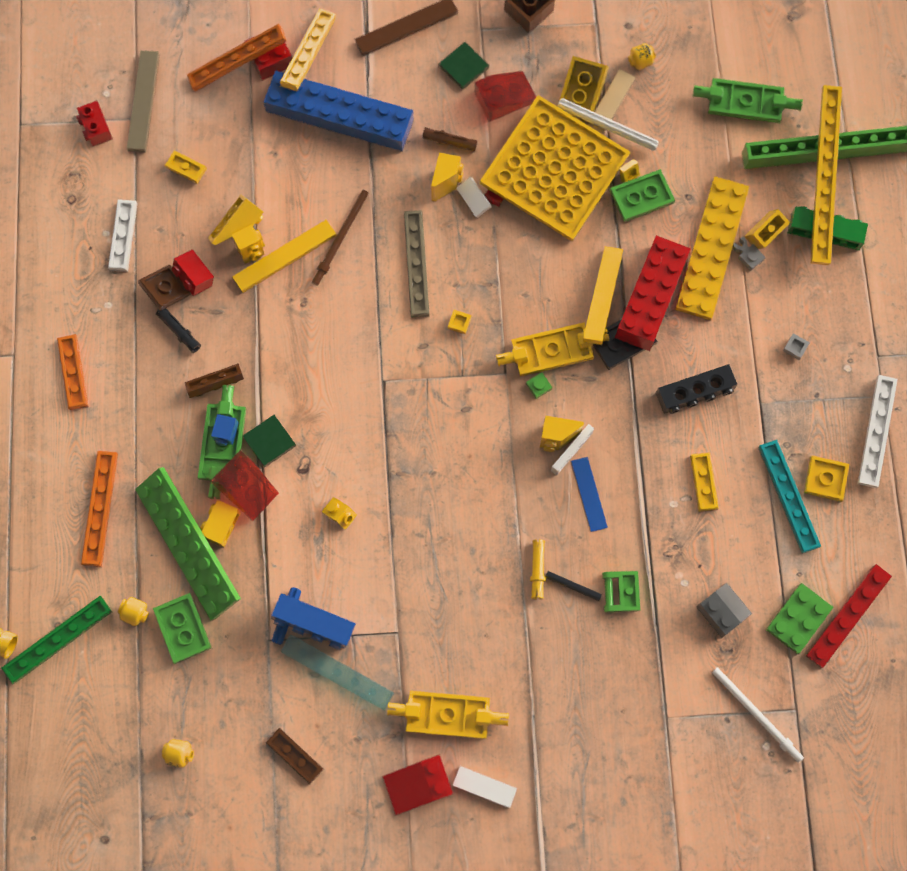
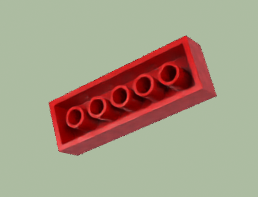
[615,235,691,351]

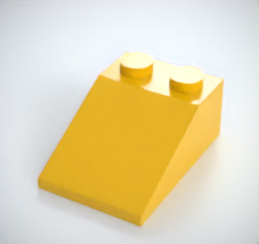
[557,56,609,112]
[208,194,264,245]

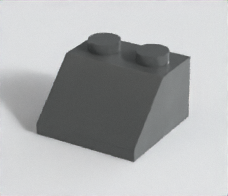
[697,583,752,638]

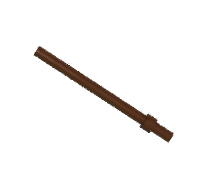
[312,190,369,286]

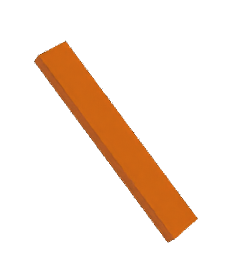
[187,23,287,92]
[81,451,118,567]

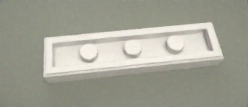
[108,200,137,272]

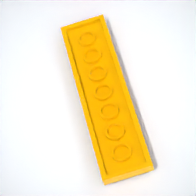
[675,176,750,320]

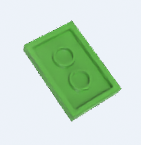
[610,169,676,222]
[766,583,834,654]
[153,593,212,664]

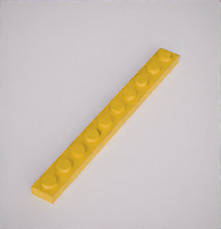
[810,85,842,265]

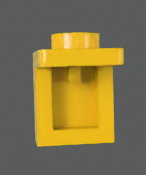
[322,497,357,530]

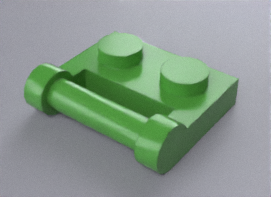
[602,571,640,613]

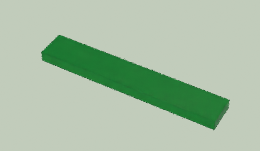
[1,595,113,684]

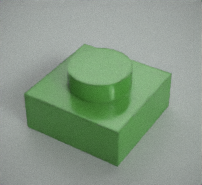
[526,372,552,399]

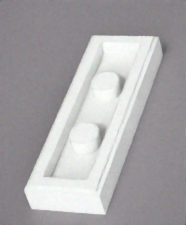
[551,424,594,475]
[453,766,517,808]

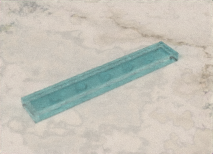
[281,634,394,711]

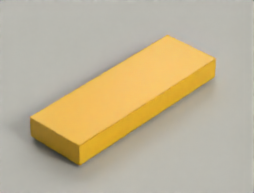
[690,452,719,512]

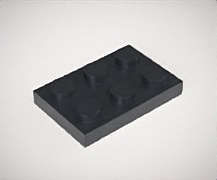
[593,319,658,370]

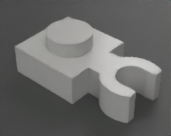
[732,237,766,271]

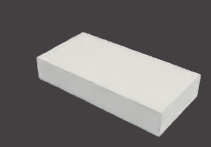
[457,177,492,218]

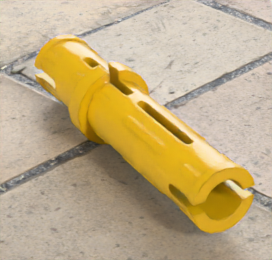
[530,539,546,600]

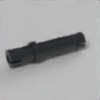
[156,308,201,353]

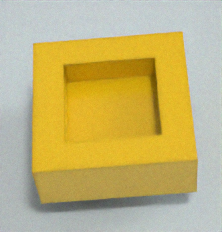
[619,159,640,183]
[448,310,472,334]

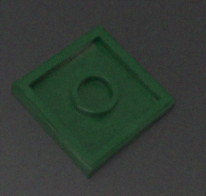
[439,42,489,90]
[243,415,296,467]

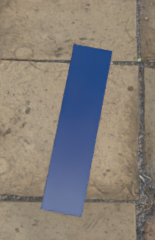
[571,457,608,532]

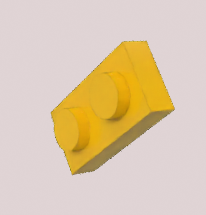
[165,150,207,184]

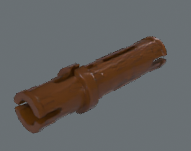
[422,127,478,152]

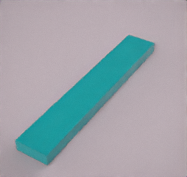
[758,440,821,554]

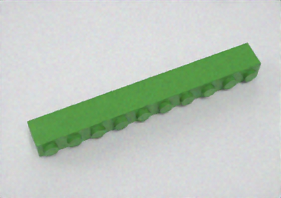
[742,126,907,169]

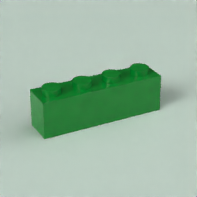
[787,206,868,251]

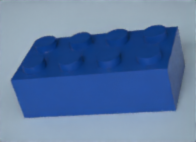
[271,593,356,650]

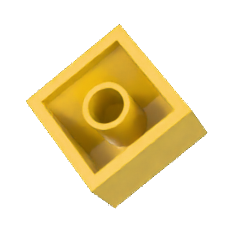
[431,152,464,202]
[540,416,584,452]

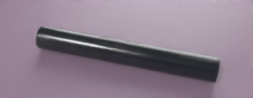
[545,571,602,601]

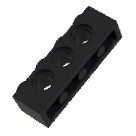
[656,364,738,414]

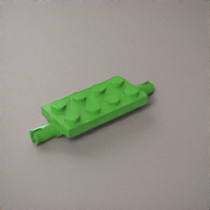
[692,78,803,123]
[198,385,246,499]

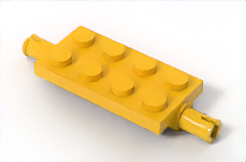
[496,322,609,377]
[387,691,509,739]

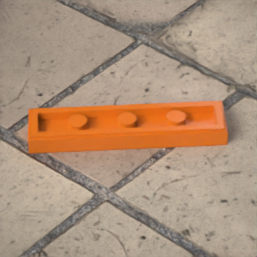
[57,334,89,410]

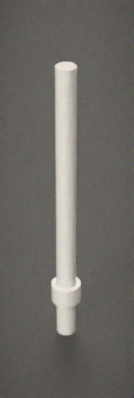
[712,667,804,763]

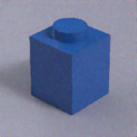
[211,414,239,446]

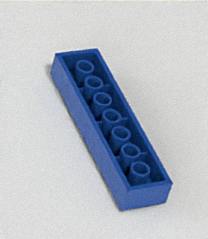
[264,70,414,152]

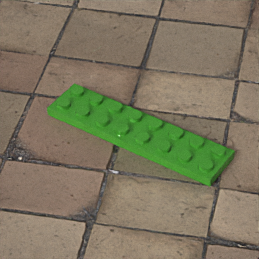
[135,467,241,620]

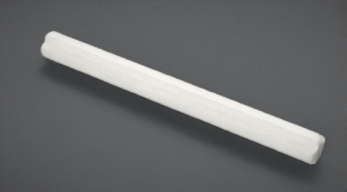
[558,98,659,151]

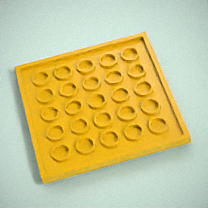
[479,95,630,242]

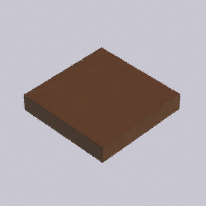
[138,264,191,311]

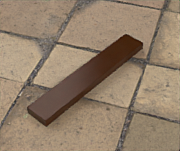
[355,0,458,56]

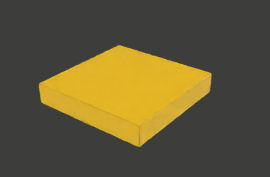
[804,455,849,502]

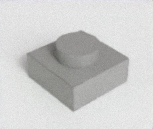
[783,333,810,360]

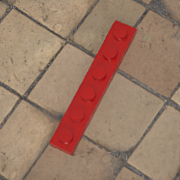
[806,564,892,668]

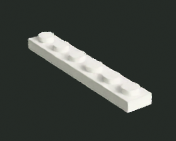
[857,375,898,488]

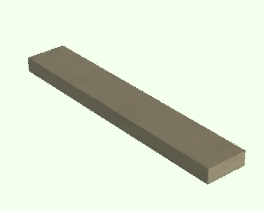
[127,50,159,152]
[404,210,430,318]

